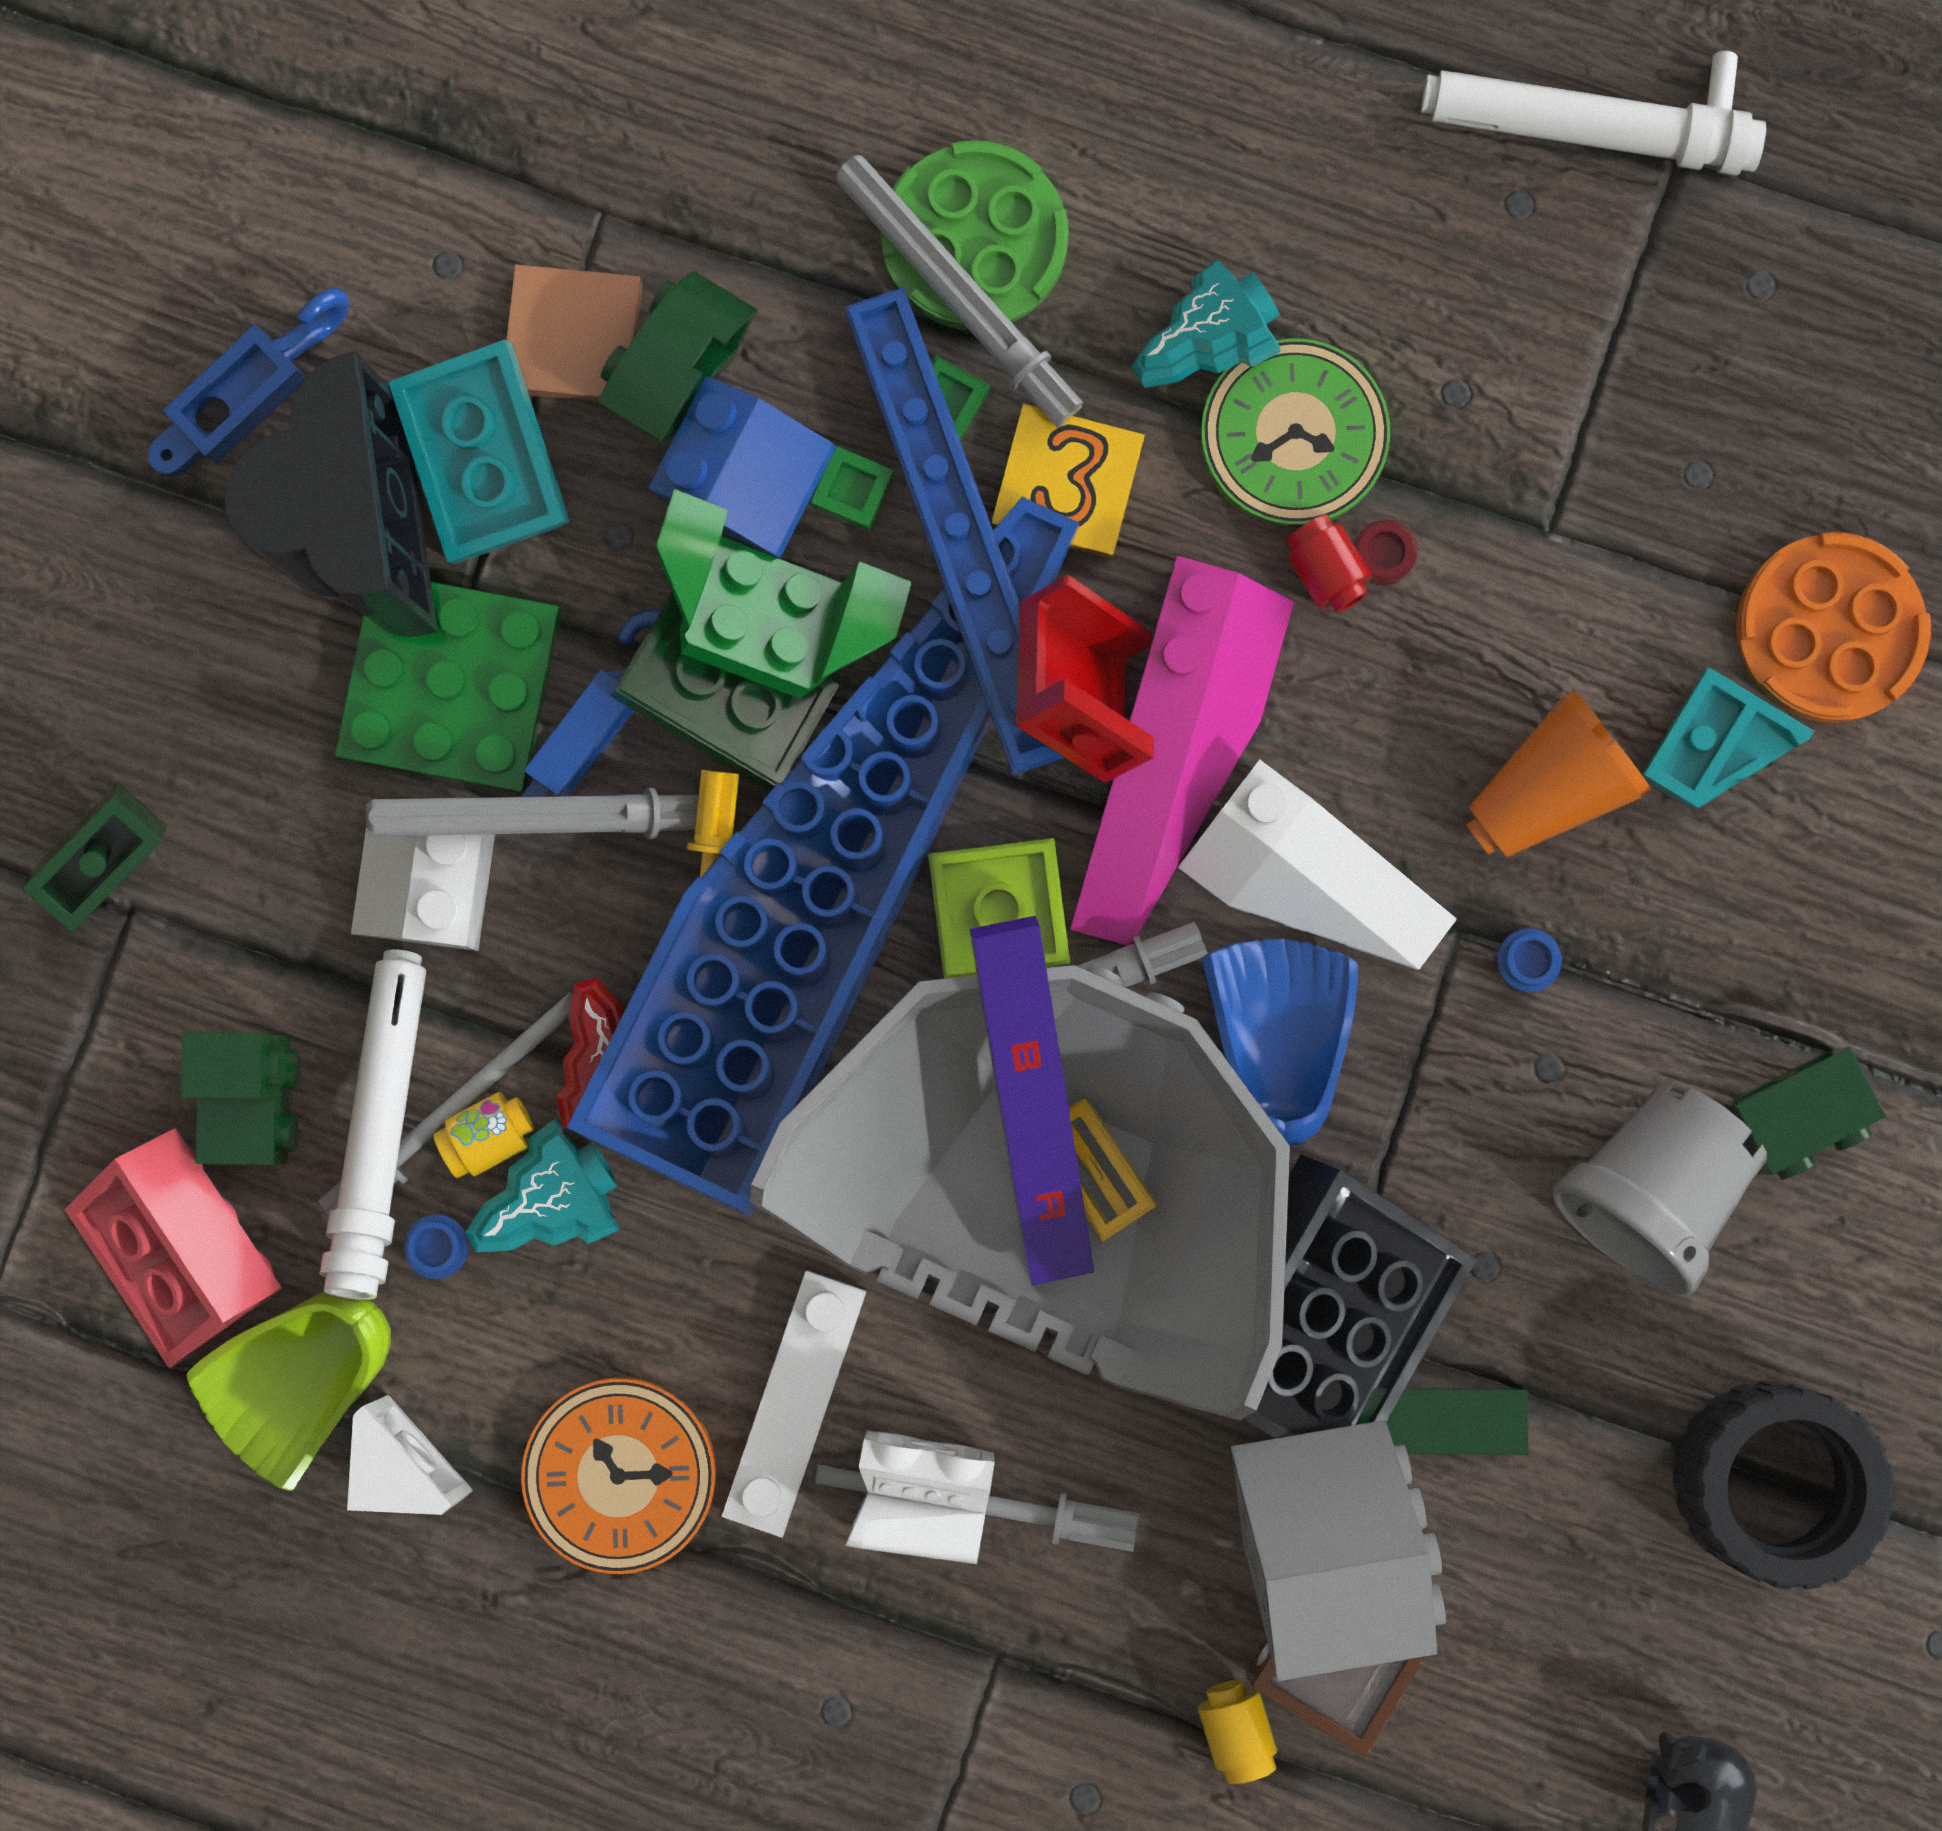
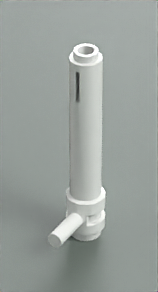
[1420,51,1766,176]
[320,949,427,1300]

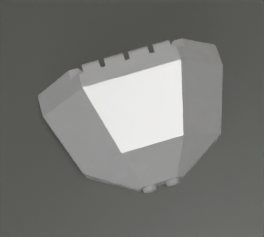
[750,965,1290,1420]

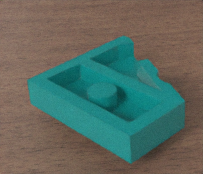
[1641,667,1814,811]

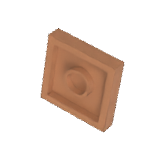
[507,264,643,402]

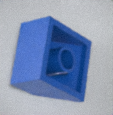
[648,376,837,559]

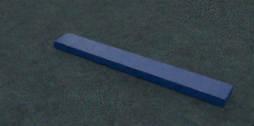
[844,287,1065,776]

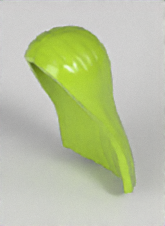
[187,1292,391,1491]

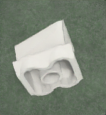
[845,1430,995,1564]

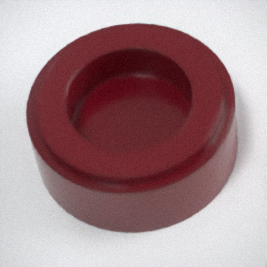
[1354,519,1418,586]

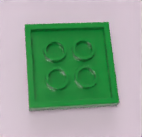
[335,582,562,794]

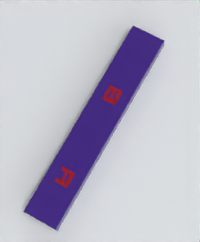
[969,915,1095,1286]

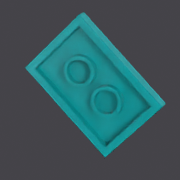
[388,340,571,564]

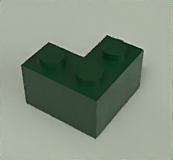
[181,1032,300,1165]

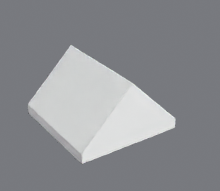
[347,1395,473,1515]

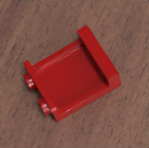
[1016,576,1154,783]

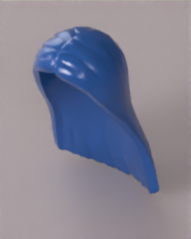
[1202,938,1358,1146]

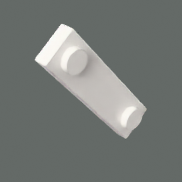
[721,1270,867,1538]

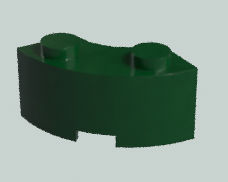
[597,271,758,442]

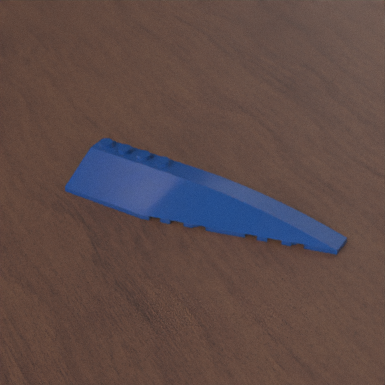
[567,497,1079,1218]

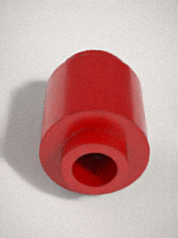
[1285,515,1373,613]

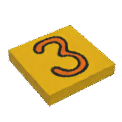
[991,403,1145,559]

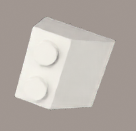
[351,828,495,951]

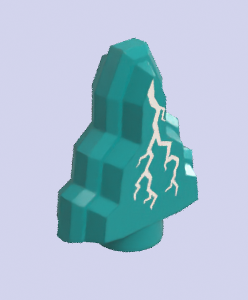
[1131,259,1280,388]
[465,1119,620,1253]

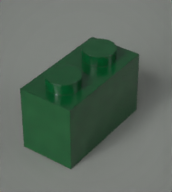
[22,782,167,932]
[1722,1047,1887,1180]

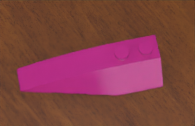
[1070,556,1294,946]

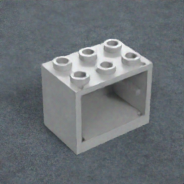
[1231,1420,1446,1682]

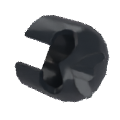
[1642,1732,1757,1831]

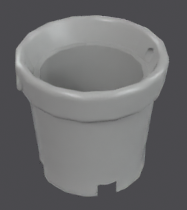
[1552,1080,1767,1295]

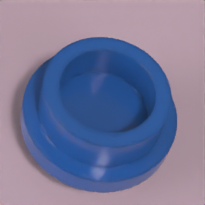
[1496,928,1562,992]
[404,1214,469,1279]

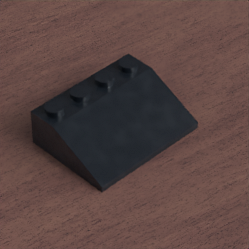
[1243,1154,1477,1439]

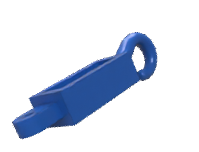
[148,288,349,477]
[521,610,660,797]

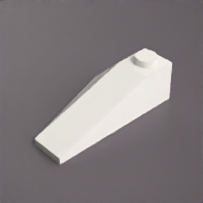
[1177,759,1457,970]

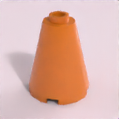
[1466,689,1651,857]

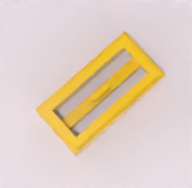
[1069,1098,1159,1242]

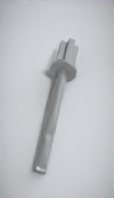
[317,992,573,1215]
[815,1465,1140,1552]

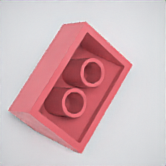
[64,1128,282,1369]

